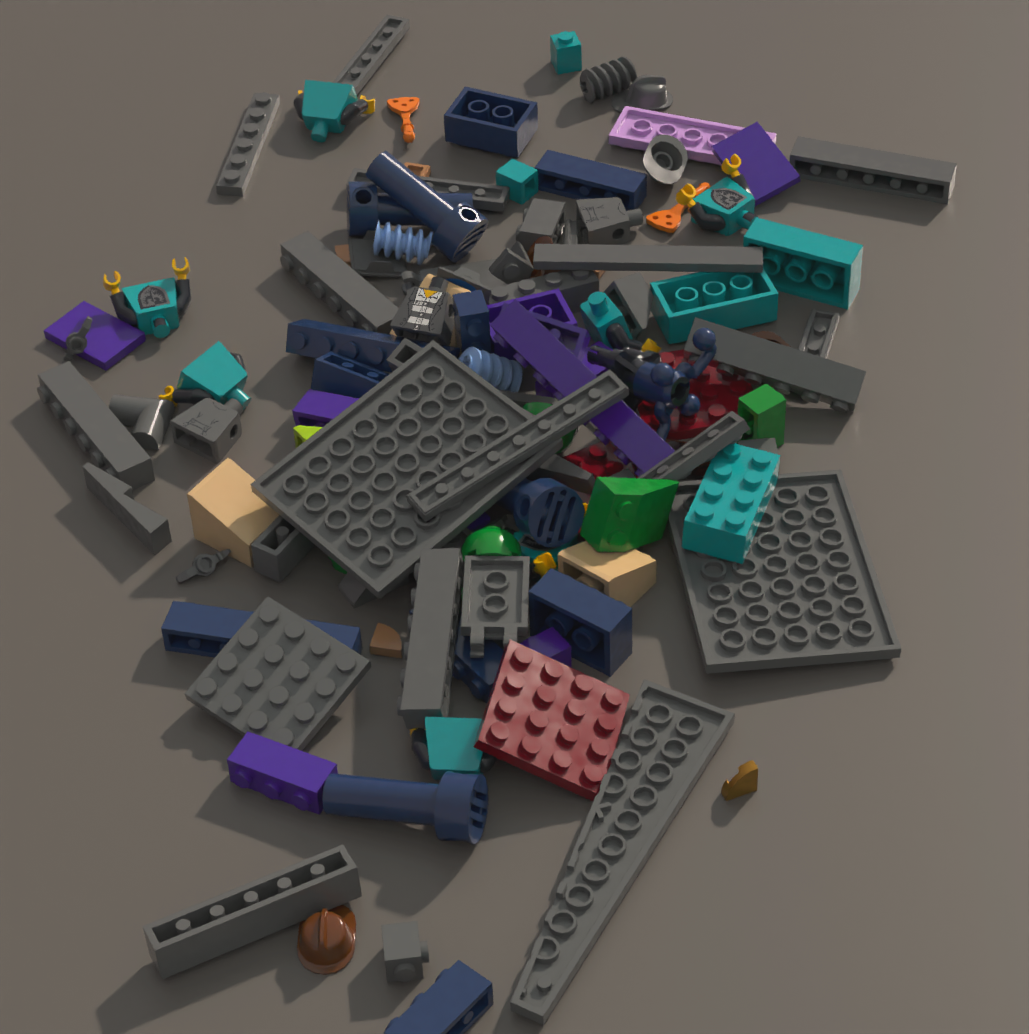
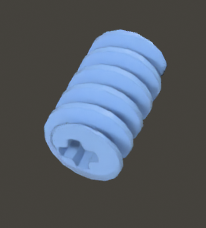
[373,220,433,265]
[459,347,522,392]

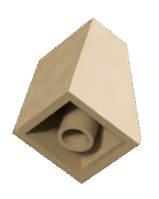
[187,458,279,568]
[558,541,657,607]

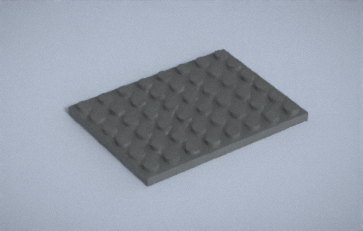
[250,340,563,599]
[667,470,901,674]

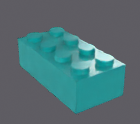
[743,217,863,310]
[650,268,779,344]
[682,443,781,564]

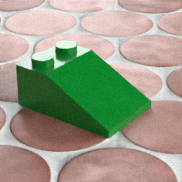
[579,477,679,552]

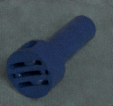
[366,151,488,263]
[347,181,473,236]
[496,478,585,547]
[322,771,489,844]

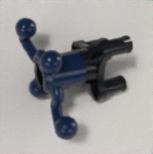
[587,328,717,441]

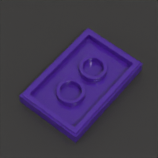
[711,121,801,206]
[44,301,146,371]

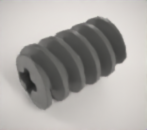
[580,56,637,103]

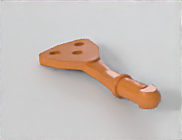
[387,97,420,143]
[646,182,711,233]

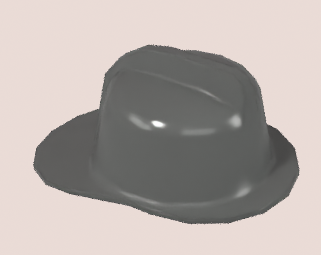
[612,75,673,113]
[642,134,688,185]

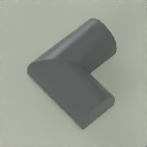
[109,394,175,450]

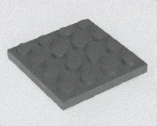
[184,596,372,751]

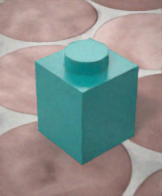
[550,31,582,75]
[495,158,539,205]

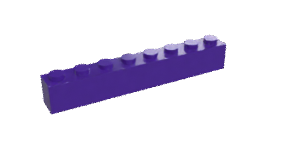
[490,299,675,477]

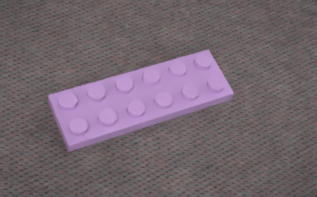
[609,106,776,166]

